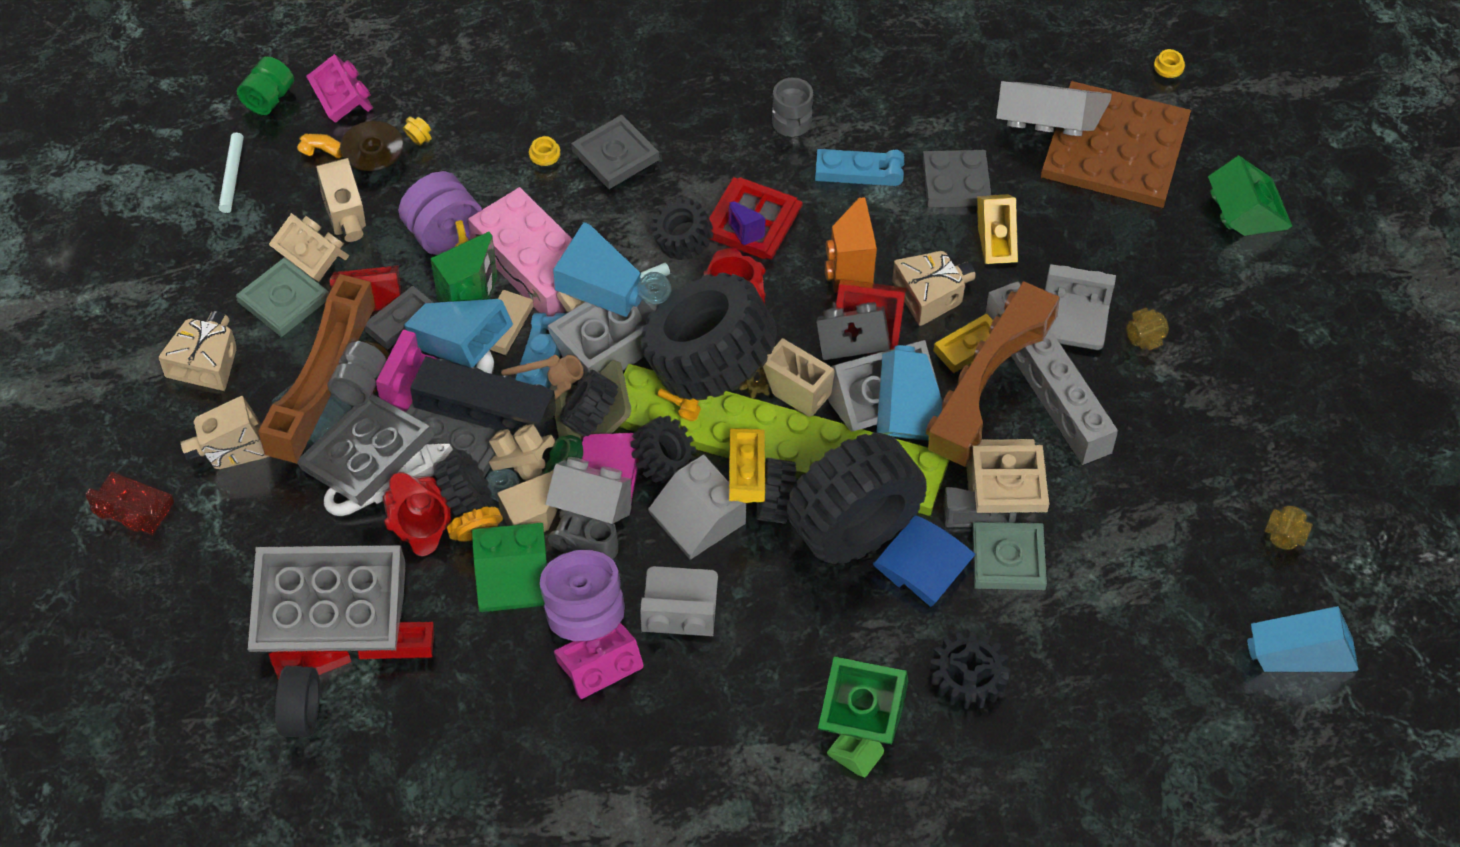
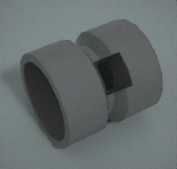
[772,78,813,137]
[327,341,386,406]

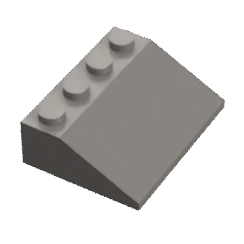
[248,546,405,652]

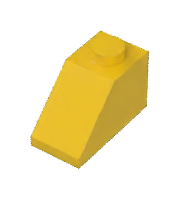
[977,194,1018,264]

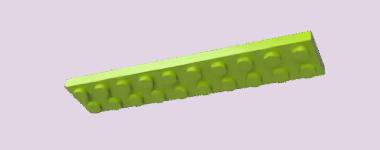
[619,364,949,516]

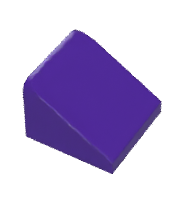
[729,201,765,245]

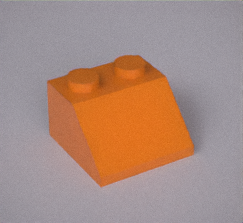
[825,197,877,293]

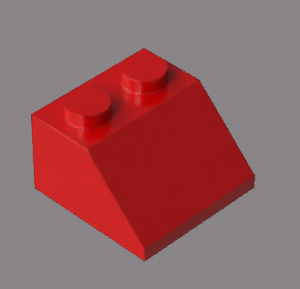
[836,279,906,355]

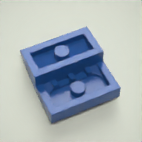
[873,515,975,607]

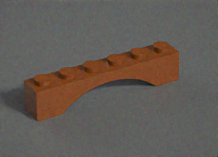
[258,274,375,464]
[926,281,1060,467]

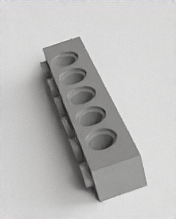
[985,281,1118,465]

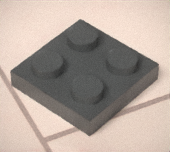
[571,115,659,189]
[922,150,991,207]

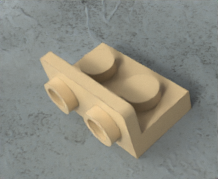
[269,213,349,282]

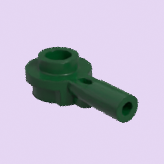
[540,435,584,476]

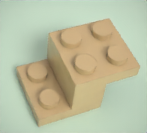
[966,439,1049,513]

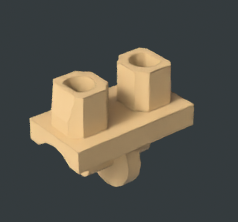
[489,424,555,481]

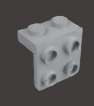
[1045,264,1116,350]
[641,566,718,636]

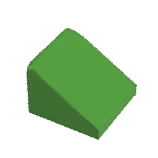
[827,734,884,777]

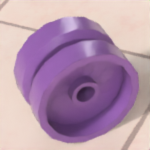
[398,171,482,255]
[540,550,625,641]

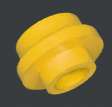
[1154,49,1185,78]
[403,117,432,146]
[529,136,560,166]

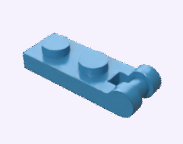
[815,149,904,186]
[515,313,566,389]

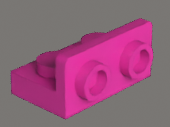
[306,54,373,123]
[376,330,436,412]
[554,623,644,699]

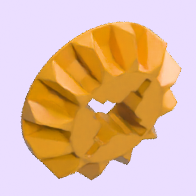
[447,506,503,541]

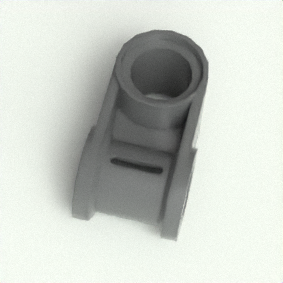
[548,510,619,559]

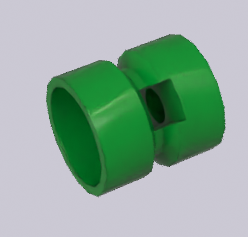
[237,57,294,115]

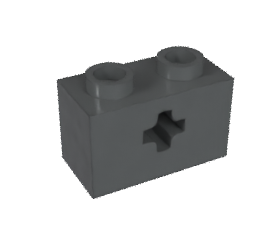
[817,302,890,360]

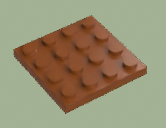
[1041,81,1191,208]

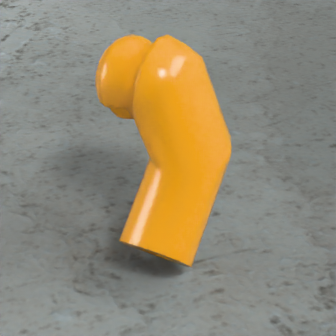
[297,134,342,158]

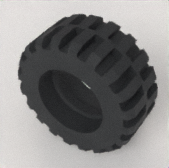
[641,273,777,400]
[787,433,927,564]

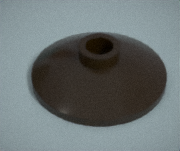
[340,121,403,171]

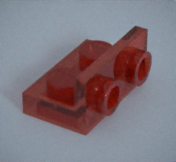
[85,472,174,535]

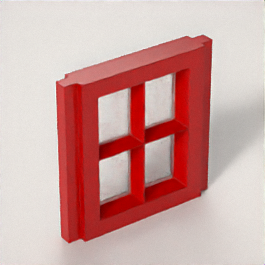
[708,177,803,260]

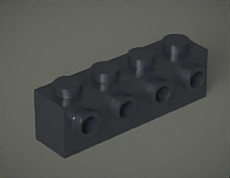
[410,356,556,437]

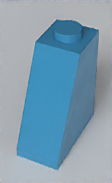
[553,222,644,317]
[404,299,513,368]
[877,345,943,441]
[1248,606,1359,672]

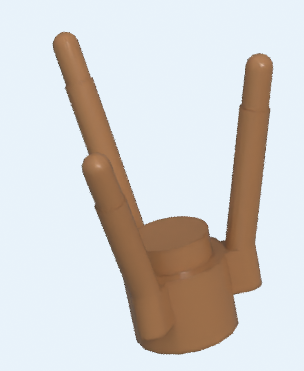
[501,355,584,400]

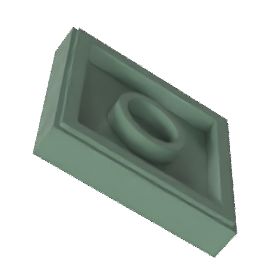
[236,257,329,337]
[972,522,1047,590]

